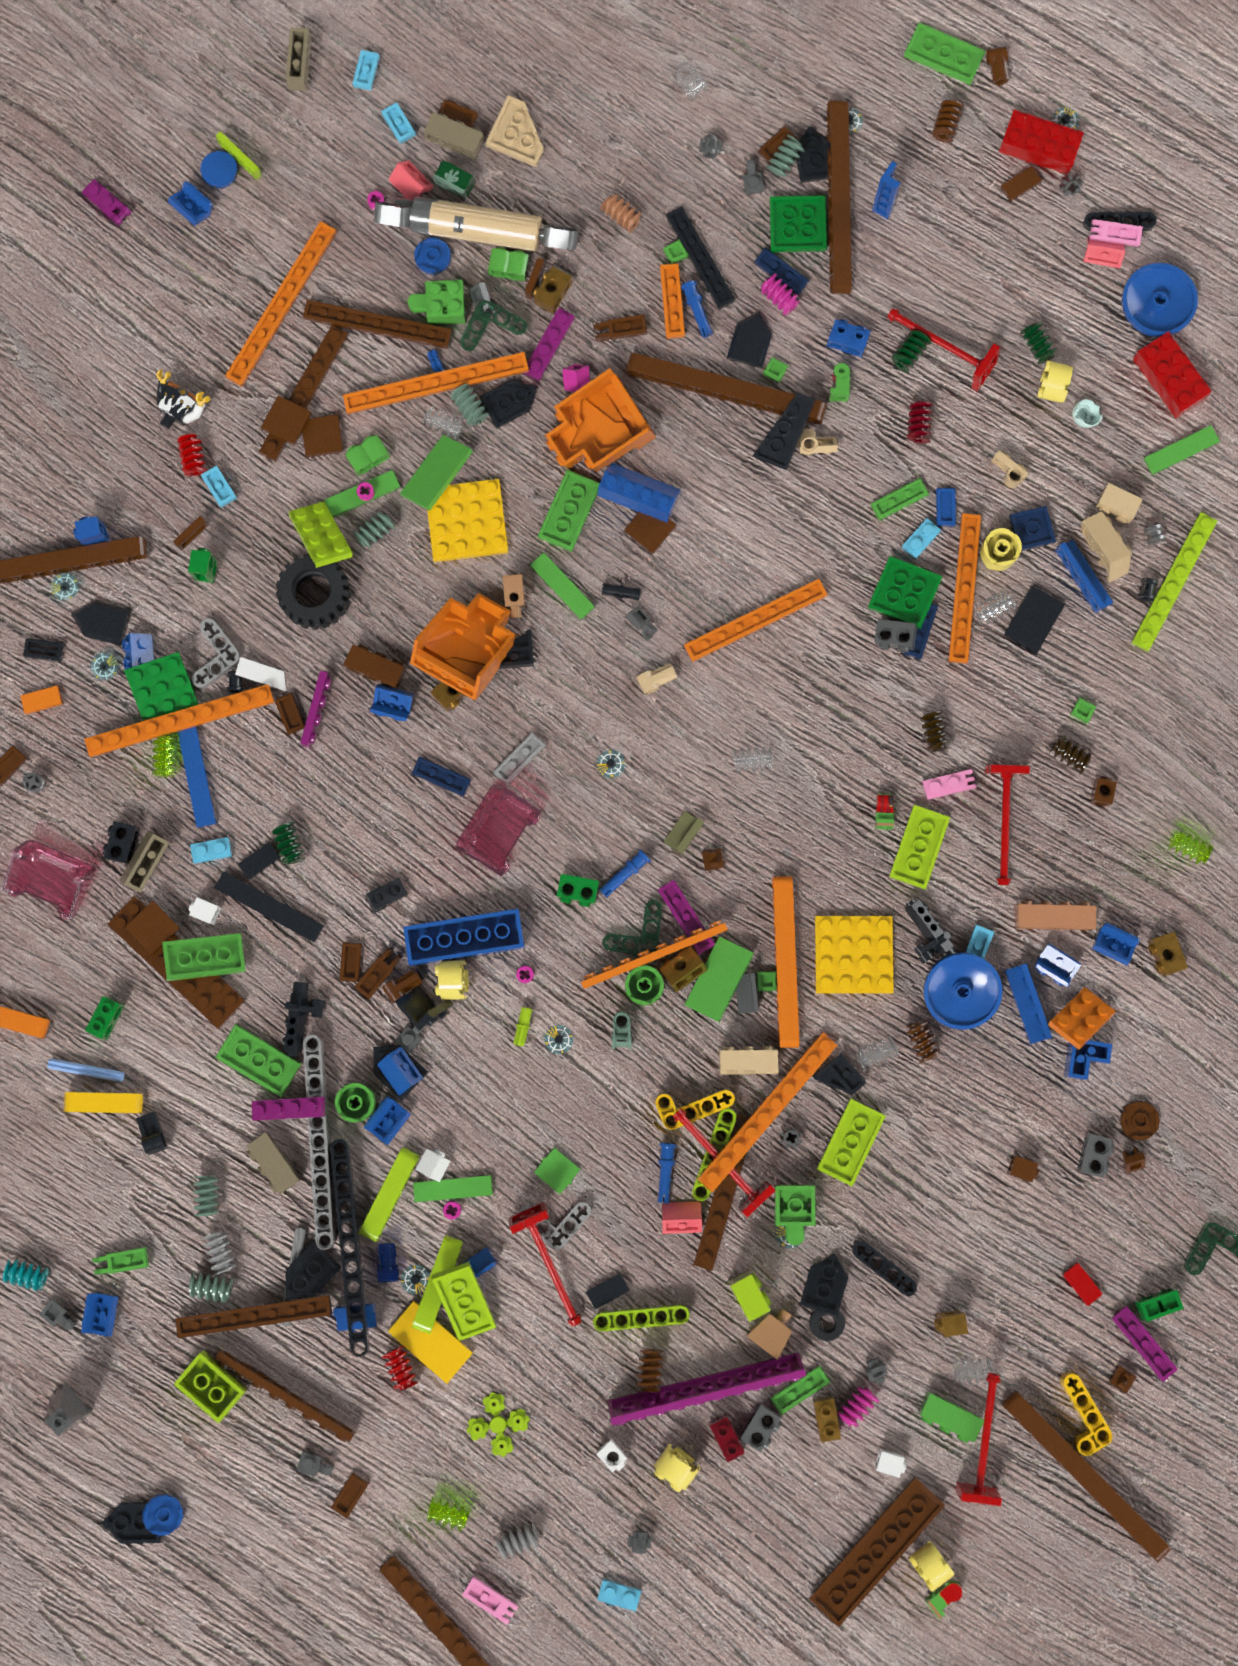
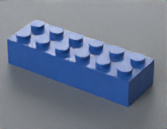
[403,909,525,966]

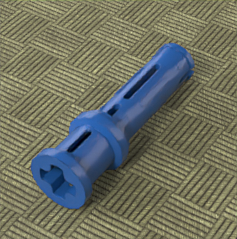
[681,280,713,338]
[599,849,651,898]
[657,1143,677,1203]

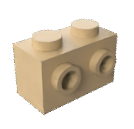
[1095,483,1143,524]

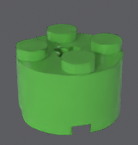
[625,966,664,1006]
[335,1083,377,1122]

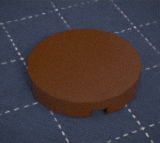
[1119,1101,1160,1140]

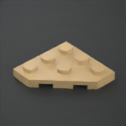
[486,95,544,167]

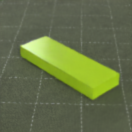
[216,131,262,180]

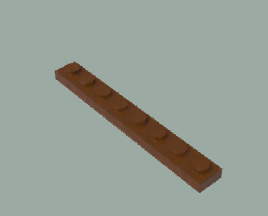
[303,300,452,349]
[259,325,349,462]
[693,1113,749,1271]
[175,1295,333,1338]
[215,1349,356,1442]
[379,1555,491,1666]

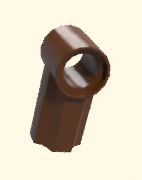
[986,46,1009,86]
[382,969,423,1004]

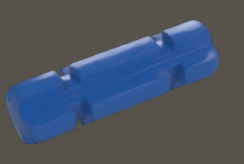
[427,350,444,373]

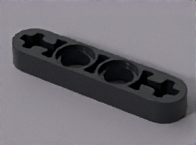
[1083,212,1157,232]
[852,1241,917,1296]

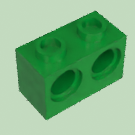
[188,548,218,583]
[557,874,599,908]
[85,996,125,1040]
[1135,1288,1184,1322]

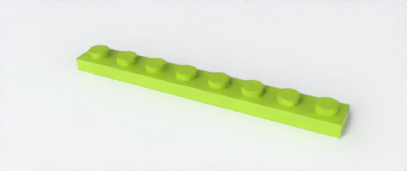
[1131,512,1217,652]

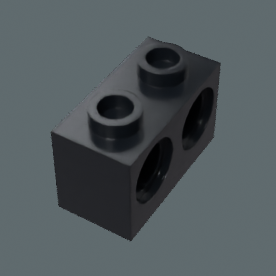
[103,821,140,865]

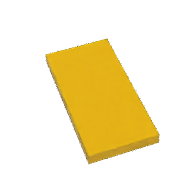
[388,1301,473,1384]

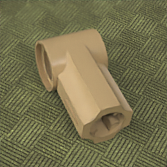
[636,663,677,695]

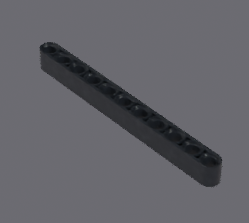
[330,1139,370,1357]

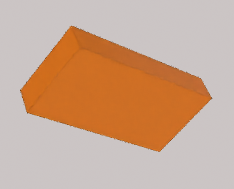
[20,686,63,715]

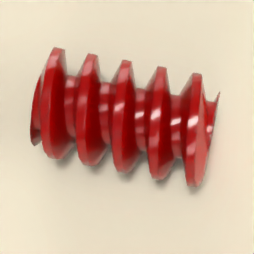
[177,434,207,476]
[382,1346,418,1391]

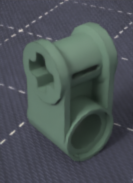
[612,1012,631,1049]

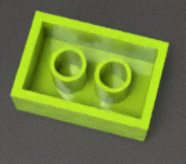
[728,1270,771,1322]
[174,1350,249,1423]

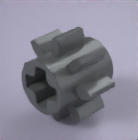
[699,135,722,159]
[1059,172,1084,197]
[779,1126,803,1149]
[864,1358,888,1384]
[628,1530,652,1554]

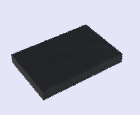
[1004,586,1065,654]

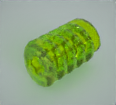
[152,737,177,777]
[1168,830,1213,865]
[427,1496,471,1533]

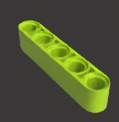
[692,1109,736,1201]
[359,1147,420,1242]
[412,1235,463,1334]
[593,1304,690,1331]

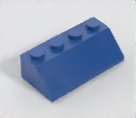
[598,463,681,522]

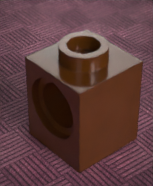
[1090,776,1117,807]
[1007,1155,1039,1182]

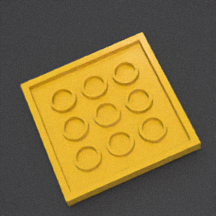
[427,479,508,563]
[815,916,893,994]

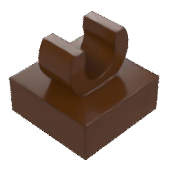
[702,848,724,872]
[1123,1148,1145,1174]
[1108,1365,1137,1393]

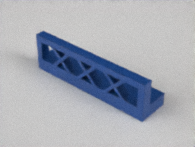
[872,161,900,220]
[1055,539,1113,614]
[1004,963,1052,1044]

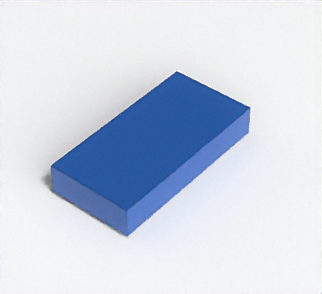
[936,488,956,526]

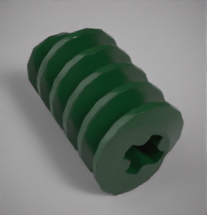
[1020,322,1057,365]
[892,330,931,373]
[272,822,306,865]

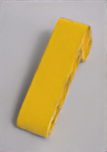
[655,1090,735,1130]
[63,1092,143,1113]
[1060,1372,1113,1456]

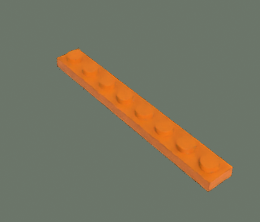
[948,513,981,664]
[684,579,828,663]
[581,920,728,989]

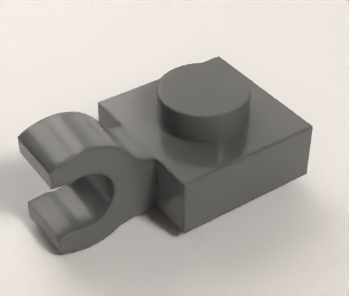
[742,159,764,196]
[469,282,495,318]
[625,606,658,640]
[395,1026,425,1053]
[39,1298,76,1331]
[296,1450,334,1477]

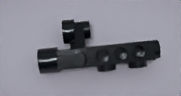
[905,898,957,964]
[283,982,326,1057]

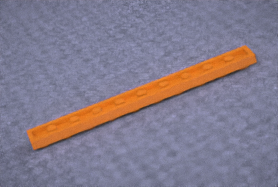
[225,221,337,387]
[343,352,529,414]
[84,684,275,758]
[697,1032,838,1192]

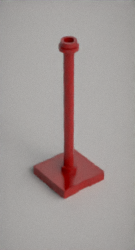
[887,308,1000,392]
[985,765,1030,885]
[673,1108,776,1217]
[508,1202,582,1327]
[955,1373,1002,1507]

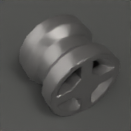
[1143,524,1166,545]
[22,772,46,793]

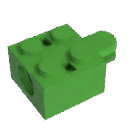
[408,280,466,325]
[774,1185,816,1245]

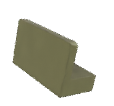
[664,812,704,855]

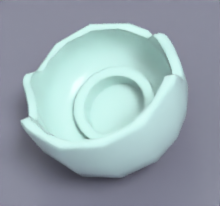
[1072,399,1103,428]

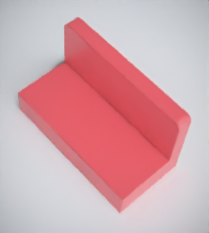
[389,160,434,200]
[1083,236,1125,268]
[662,1202,702,1234]

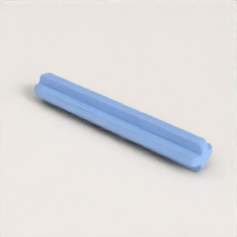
[47,1058,124,1082]

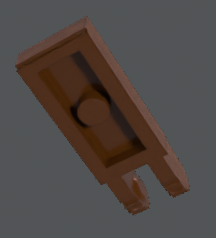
[593,314,647,342]
[354,947,403,1000]

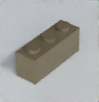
[285,27,312,91]
[424,112,484,160]
[119,830,169,893]
[246,1132,302,1194]

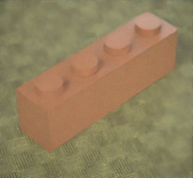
[1015,901,1096,931]

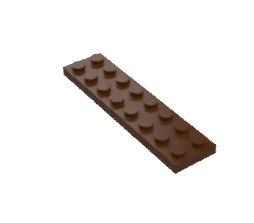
[107,896,246,1029]
[808,1476,945,1627]

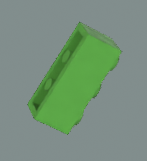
[918,1391,984,1443]

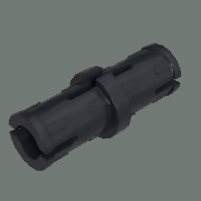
[602,583,641,601]

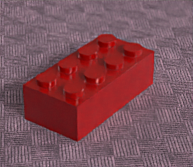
[999,110,1084,175]
[1133,331,1212,419]

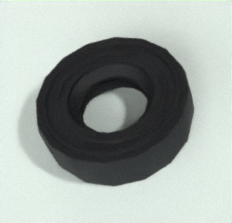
[809,1310,845,1341]

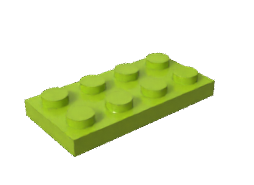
[289,501,352,568]
[889,805,950,890]
[817,1099,886,1187]
[431,1262,496,1341]

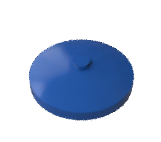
[1121,263,1198,337]
[923,952,1002,1030]

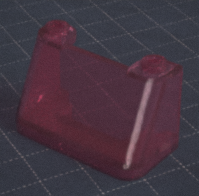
[455,784,542,877]
[1,840,96,920]

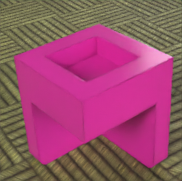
[562,363,590,392]

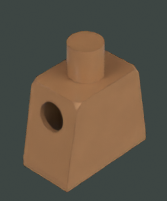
[503,574,525,618]
[746,1309,792,1360]

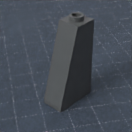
[45,1383,91,1436]

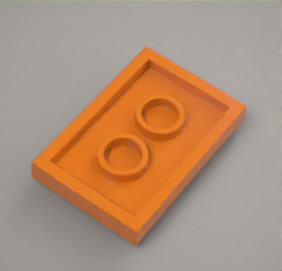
[1048,987,1116,1050]

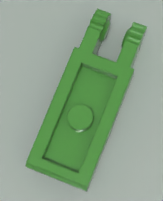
[92,1247,150,1275]

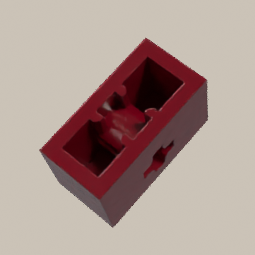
[709,1414,745,1463]

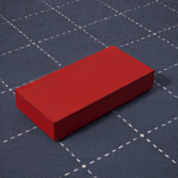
[1062,1262,1103,1306]

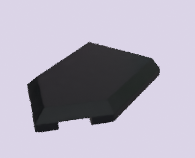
[796,127,830,183]
[726,312,772,369]
[479,379,537,429]
[71,600,131,646]
[373,1046,429,1101]
[285,1241,341,1298]
[799,1254,849,1317]
[101,1502,162,1544]

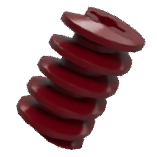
[907,401,933,444]

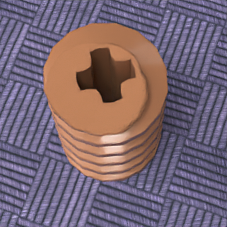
[601,193,641,234]

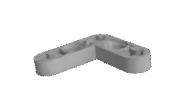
[192,619,241,689]
[519,1202,591,1250]

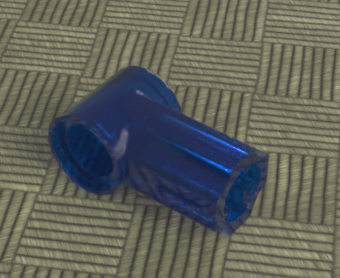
[377,1243,399,1283]

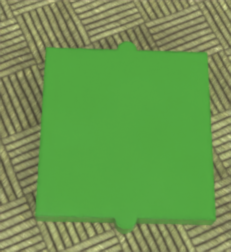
[534,1148,581,1194]

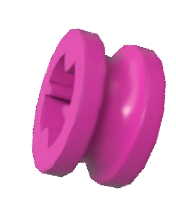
[367,191,384,210]
[357,482,374,501]
[516,966,534,983]
[443,1201,461,1220]

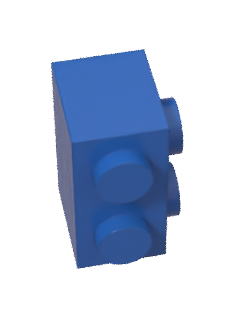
[827,319,871,358]
[73,516,109,546]

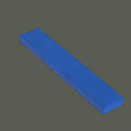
[178,726,217,828]

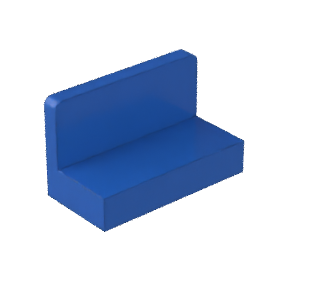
[377,1047,423,1095]
[460,1247,497,1278]
[333,1303,377,1331]

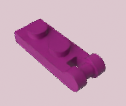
[81,179,132,226]

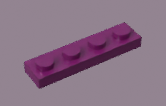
[524,307,575,382]
[300,671,332,748]
[657,880,715,955]
[251,1097,325,1121]
[1111,1305,1178,1382]

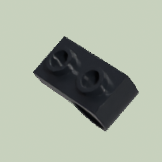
[364,878,408,913]
[136,1112,168,1155]

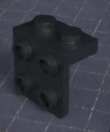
[396,987,453,1031]

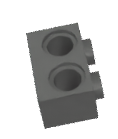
[874,619,918,652]
[1077,1133,1114,1178]
[739,1403,782,1453]

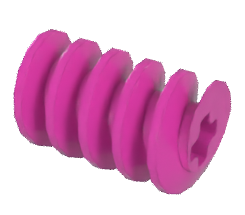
[760,273,800,316]
[836,1386,880,1428]

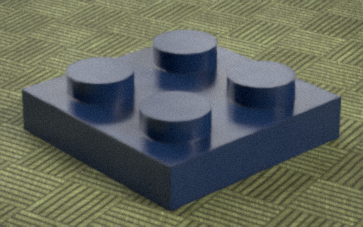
[1009,506,1056,551]

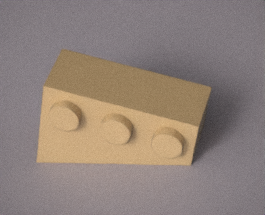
[1081,511,1132,583]
[719,1046,778,1075]

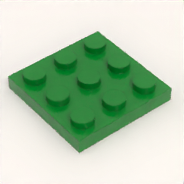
[769,196,827,253]
[868,556,943,629]
[124,651,199,721]

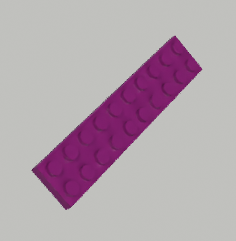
[607,1352,806,1425]

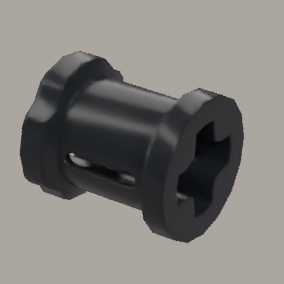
[1137,578,1158,602]
[226,671,244,693]

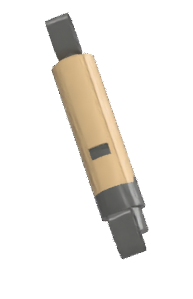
[374,196,578,252]

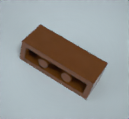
[343,644,406,689]

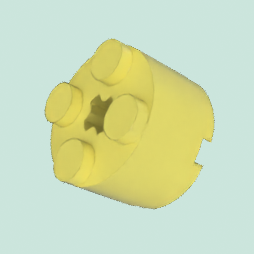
[1037,360,1073,403]
[980,528,1022,571]
[435,960,469,1000]
[654,1444,700,1492]
[908,1541,955,1592]

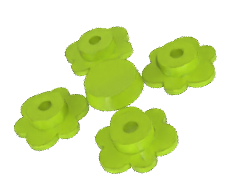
[466,1392,530,1457]

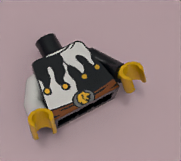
[157,369,210,430]

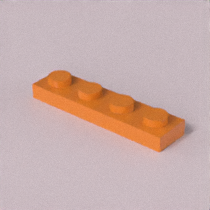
[660,264,685,339]

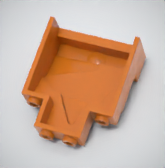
[545,368,656,472]
[410,593,516,700]

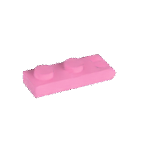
[1090,220,1143,247]
[922,769,977,800]
[462,1576,519,1624]

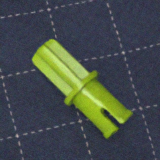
[513,1007,533,1046]

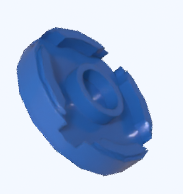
[200,151,238,188]
[414,237,451,275]
[142,1494,183,1536]

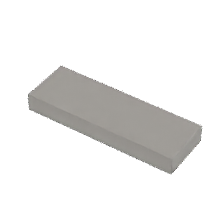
[493,732,546,786]

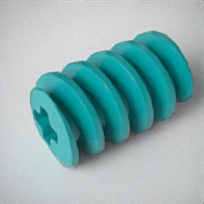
[2,1259,48,1292]

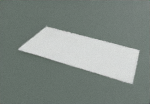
[235,657,286,691]

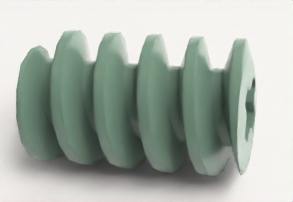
[766,134,804,177]
[451,383,489,426]
[353,510,396,548]
[193,1176,219,1216]
[189,1272,233,1303]

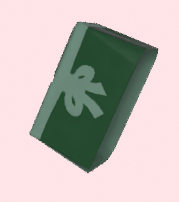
[433,160,476,200]

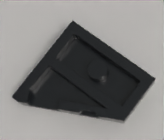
[499,630,534,669]
[813,1053,867,1095]

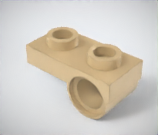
[798,428,838,455]
[991,451,1029,488]

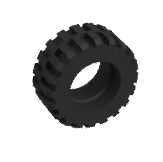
[276,554,351,630]

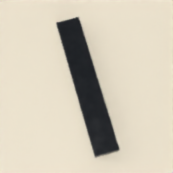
[666,206,735,310]
[214,871,324,943]

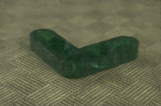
[460,299,527,351]
[602,900,662,955]
[1184,1222,1238,1275]

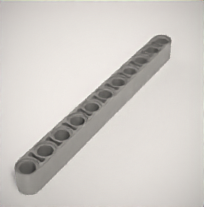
[303,1035,336,1250]

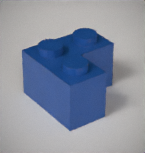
[1064,1040,1113,1080]

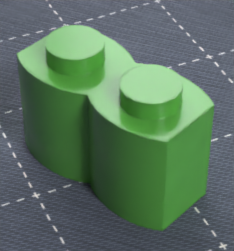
[488,247,529,281]
[345,435,390,476]

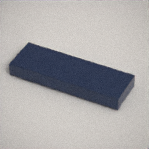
[754,248,809,296]
[903,604,938,660]
[411,756,472,797]

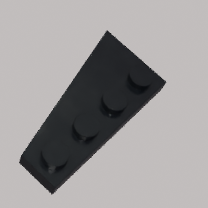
[752,392,816,471]

